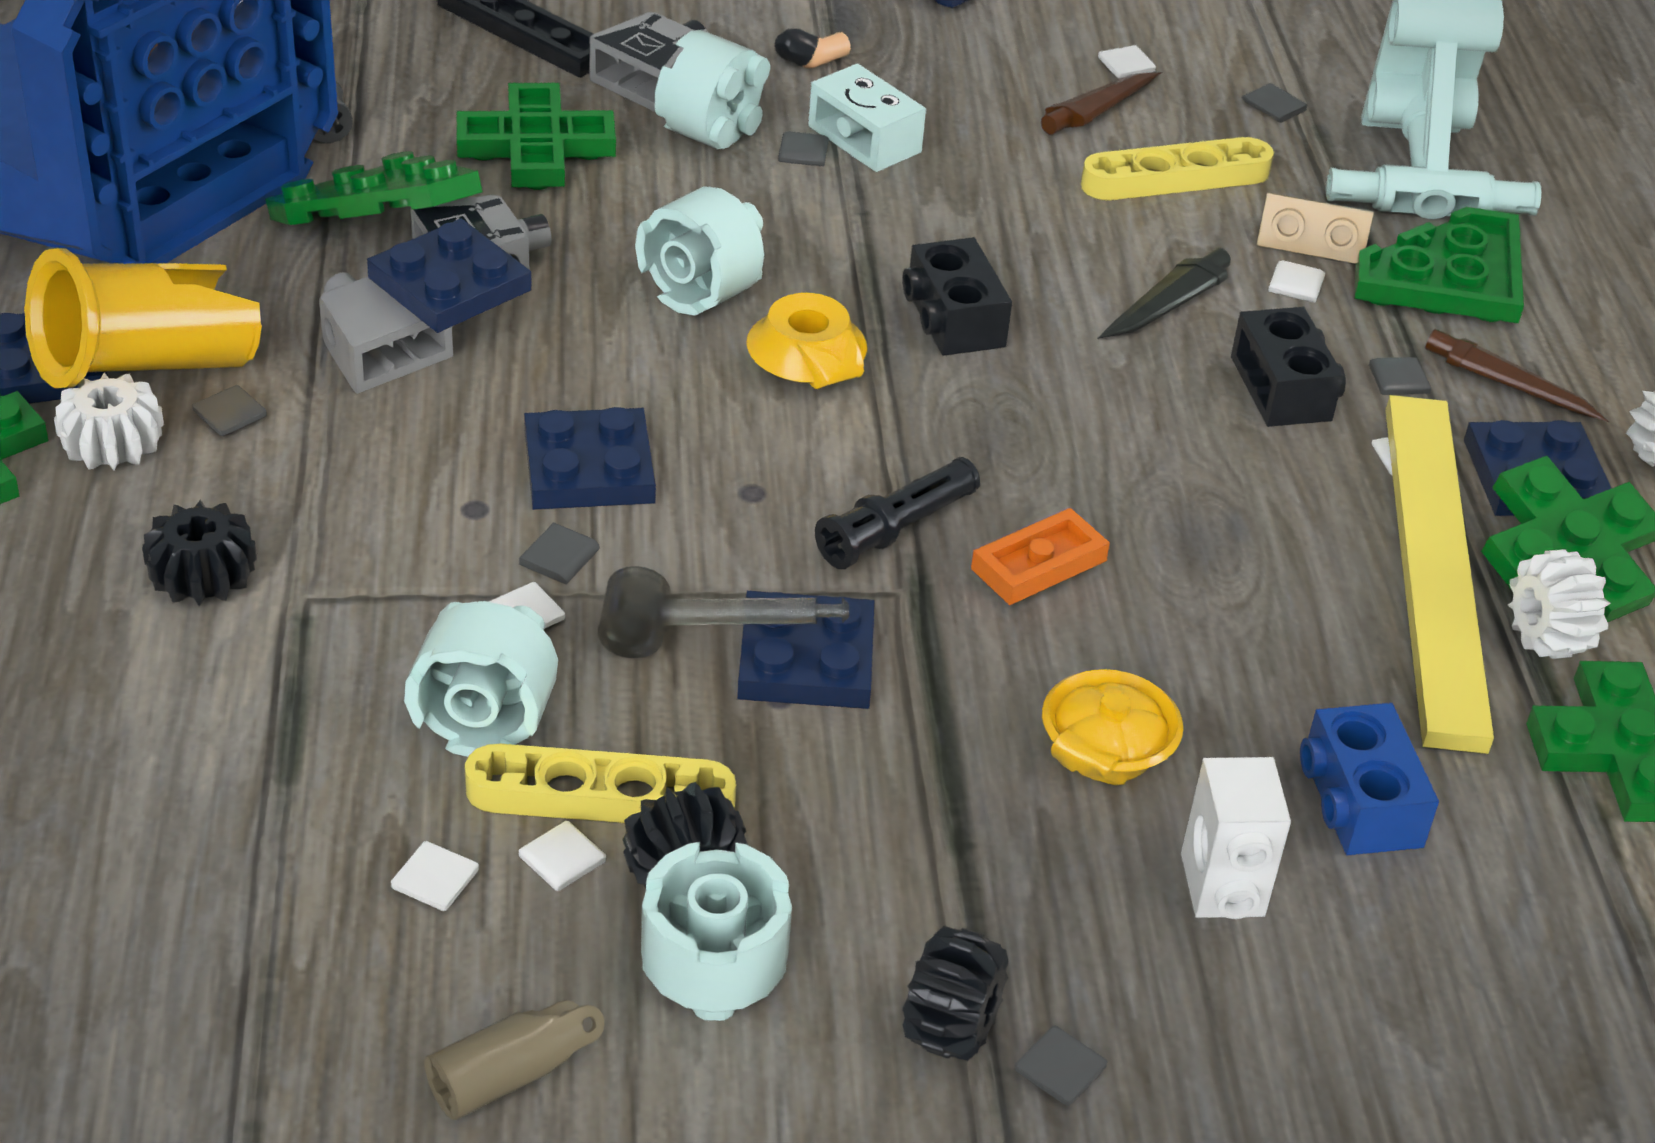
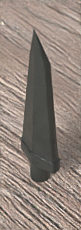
[1097,248,1231,339]

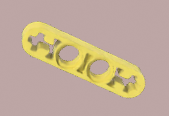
[1081,137,1274,200]
[465,744,736,823]

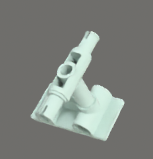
[1326,0,1541,219]

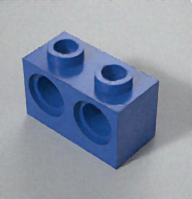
[1300,703,1439,856]

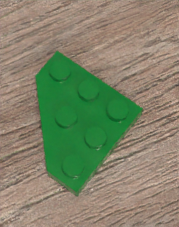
[265,151,483,225]
[1354,207,1524,324]

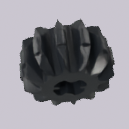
[142,499,257,606]
[622,782,748,888]
[902,926,1009,1061]

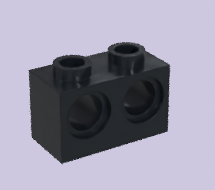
[902,237,1012,356]
[1231,307,1346,427]

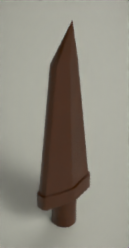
[1041,72,1162,135]
[1425,329,1609,422]

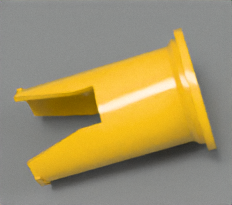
[24,248,262,388]

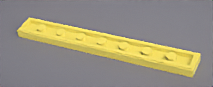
[1385,395,1494,754]

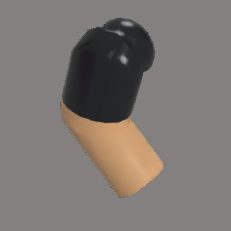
[774,28,851,69]

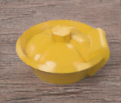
[746,293,867,389]
[1042,669,1183,786]

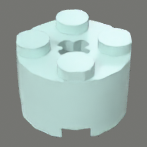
[655,30,770,149]
[635,186,764,315]
[404,601,558,757]
[641,842,792,1021]

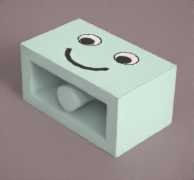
[808,63,926,172]

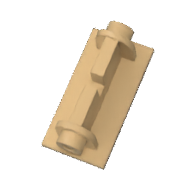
[1257,192,1374,264]

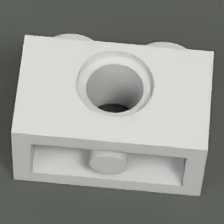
[1181,757,1291,919]

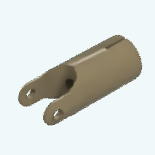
[424,1000,605,1120]

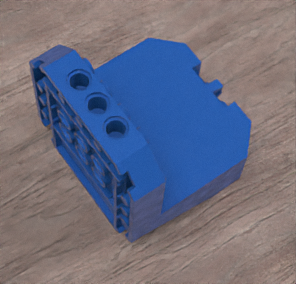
[0,0,338,263]

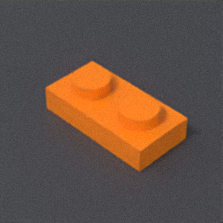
[971,507,1110,605]

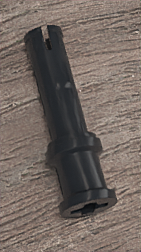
[815,457,980,569]

